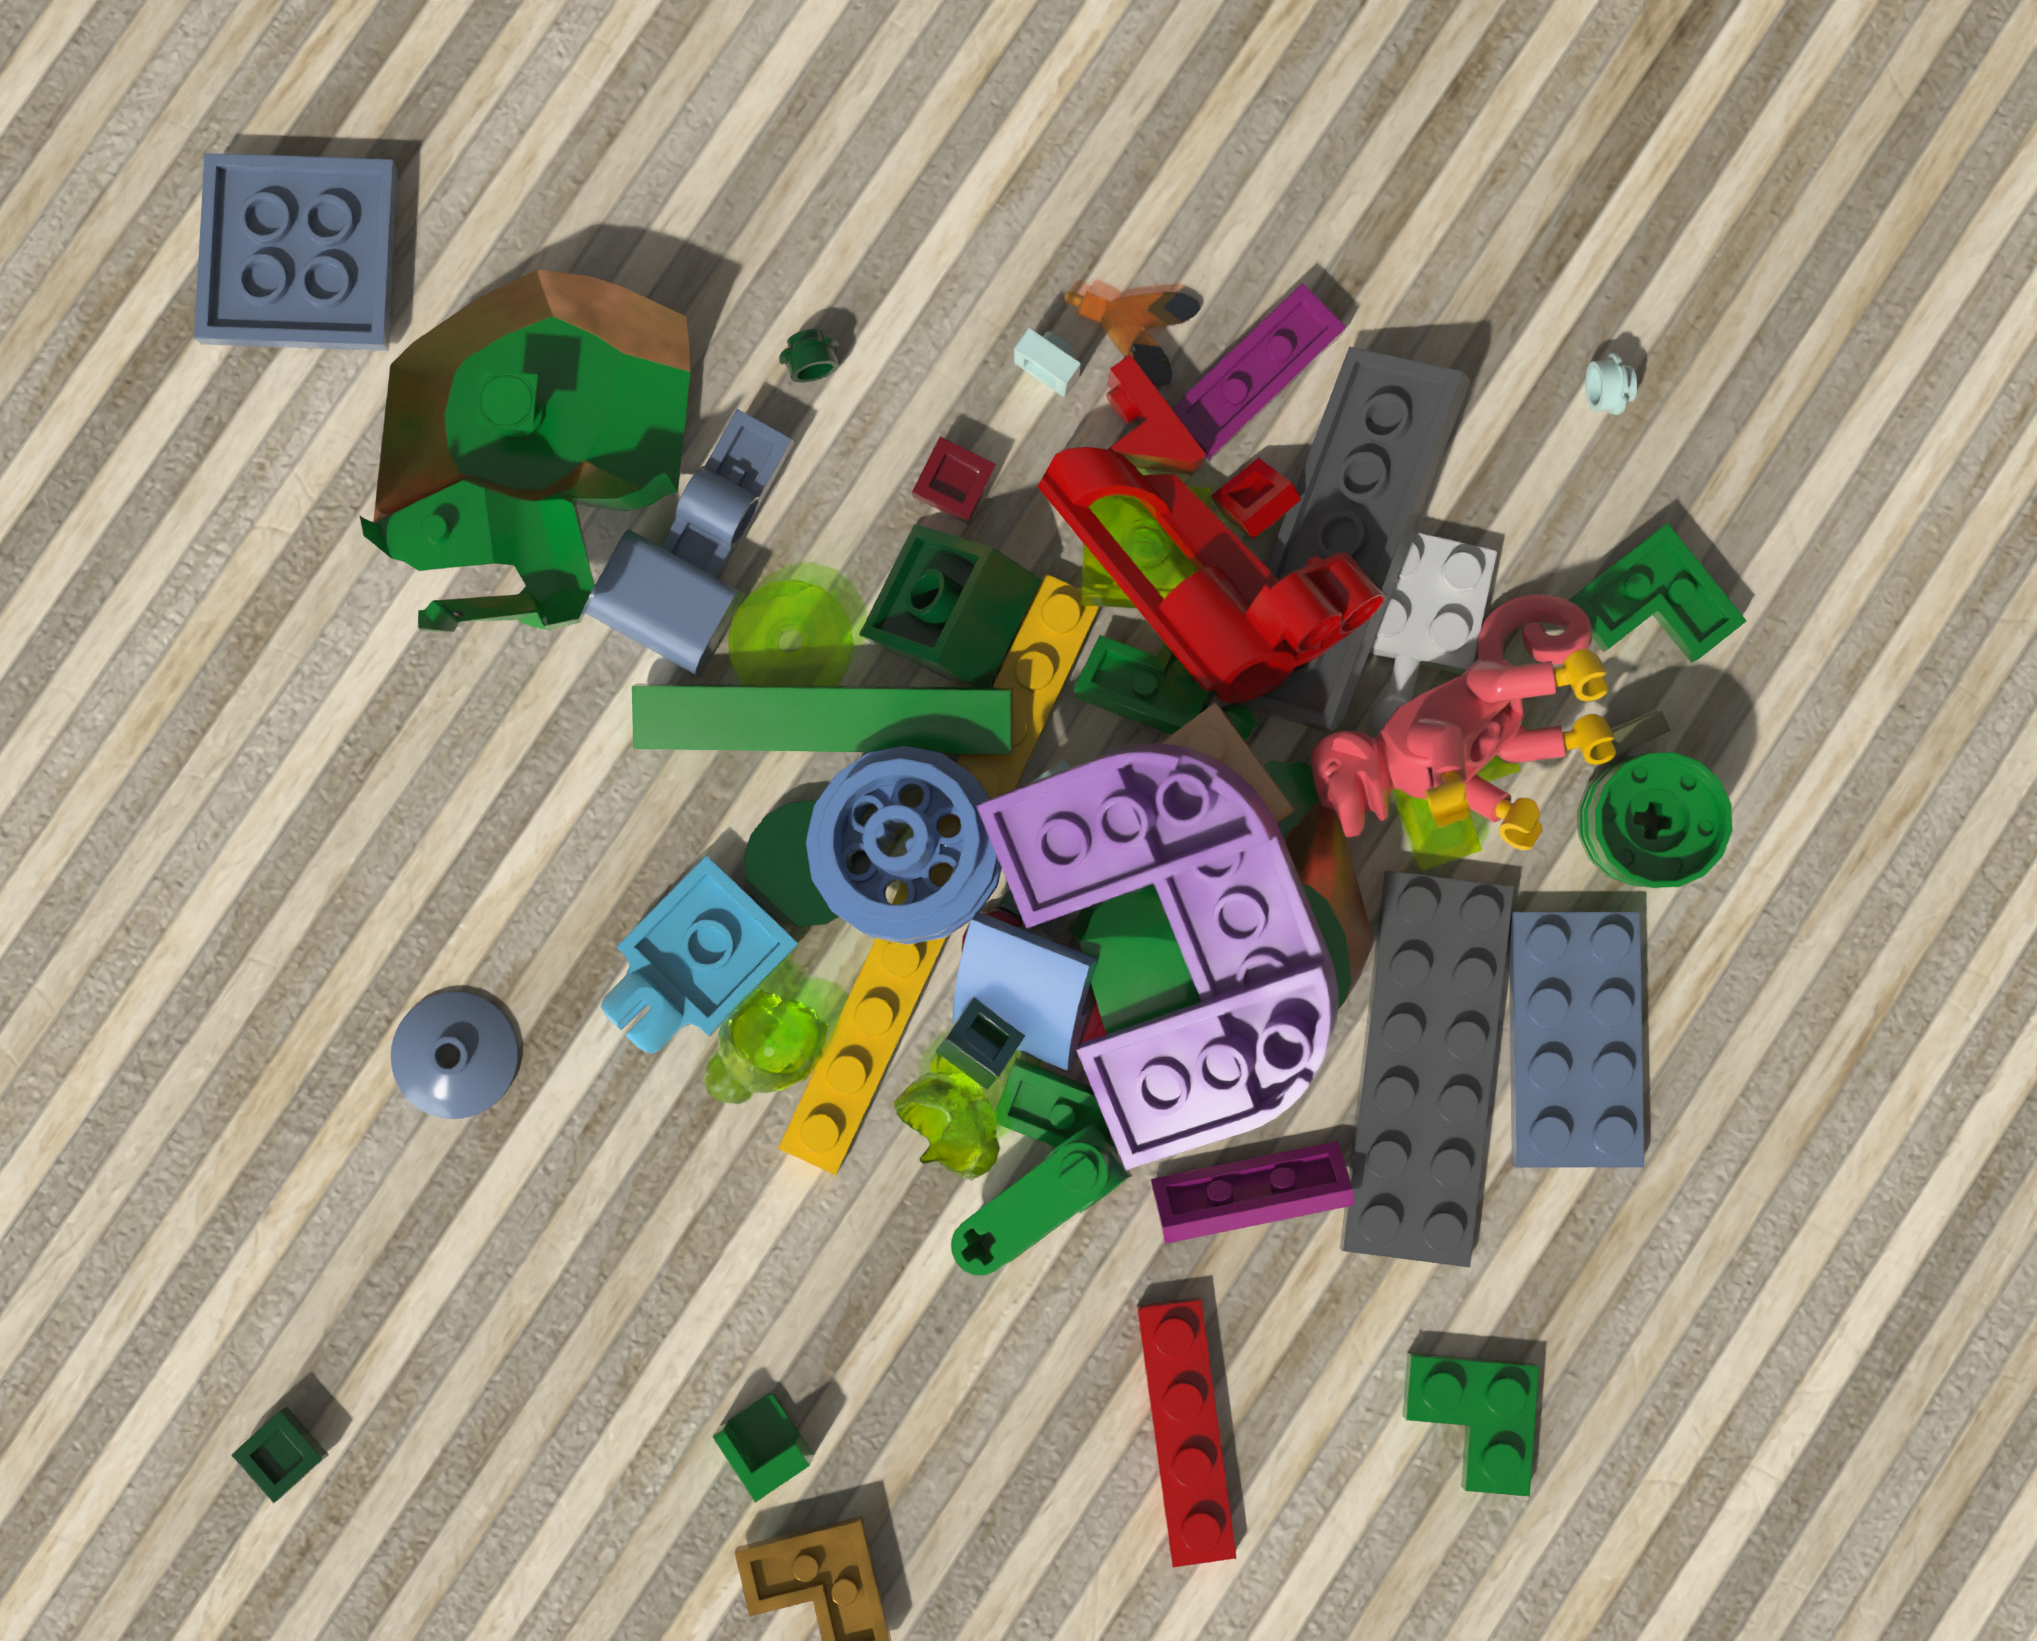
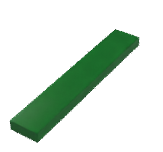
[632,683,1013,754]

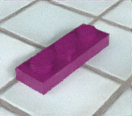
[1171,283,1346,461]
[1151,1141,1354,1244]

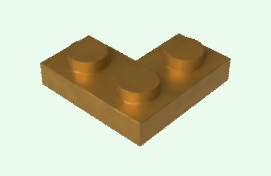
[734,1516,892,1641]

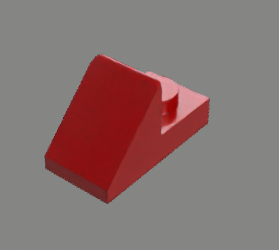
[1106,354,1206,475]

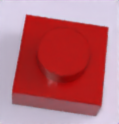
[1211,457,1301,540]

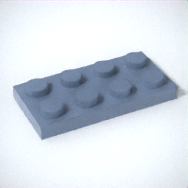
[1509,912,1644,1168]

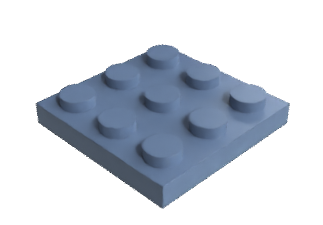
[194,153,398,351]

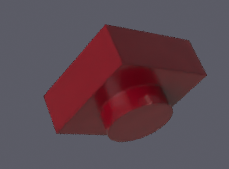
[912,437,996,525]

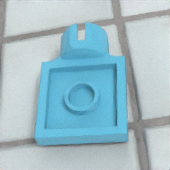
[601,855,799,1054]

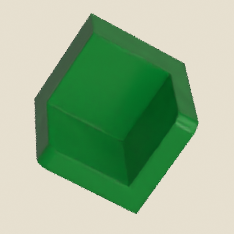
[713,1392,815,1503]

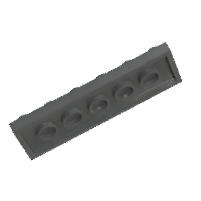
[1236,347,1470,733]
[1340,870,1514,1268]

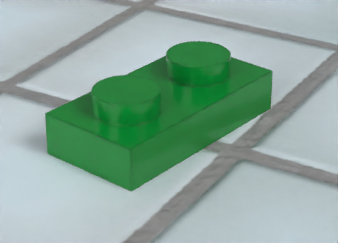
[991,1058,1115,1147]

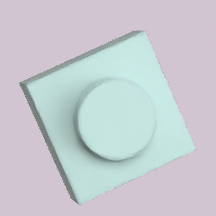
[1014,328,1081,398]

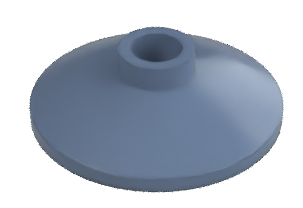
[391,992,519,1119]

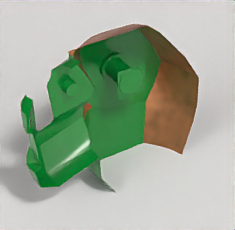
[359,270,690,632]

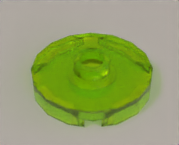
[728,579,855,686]

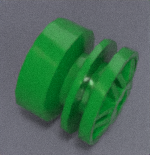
[1577,752,1733,888]

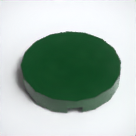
[743,800,870,927]

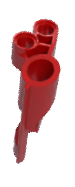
[1037,447,1386,703]

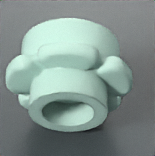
[1585,353,1637,415]

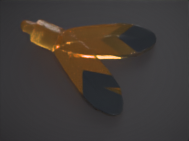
[1064,291,1200,386]

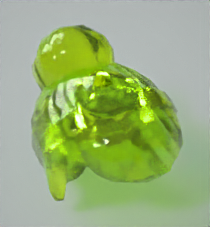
[703,988,828,1104]
[893,1052,1001,1181]

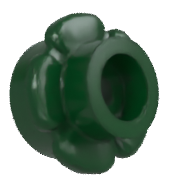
[779,329,840,383]

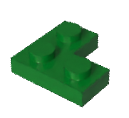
[1569,523,1747,663]
[1074,635,1214,735]
[1402,1352,1539,1497]

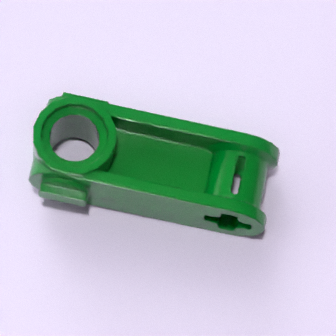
[951,1122,1133,1276]

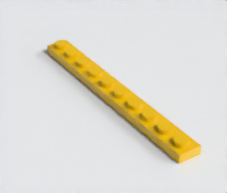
[778,573,1102,1176]

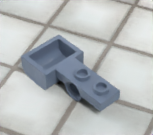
[585,409,795,677]

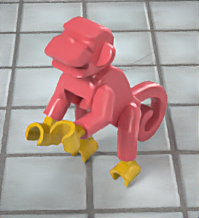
[1311,594,1616,850]

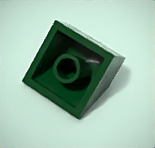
[859,524,1042,687]

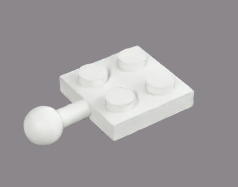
[1369,532,1497,737]

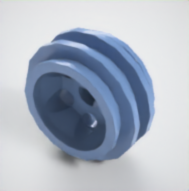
[806,746,1002,945]

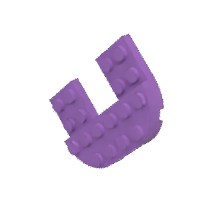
[977,743,1339,1170]

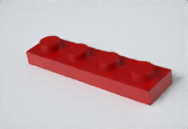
[1136,1297,1237,1567]

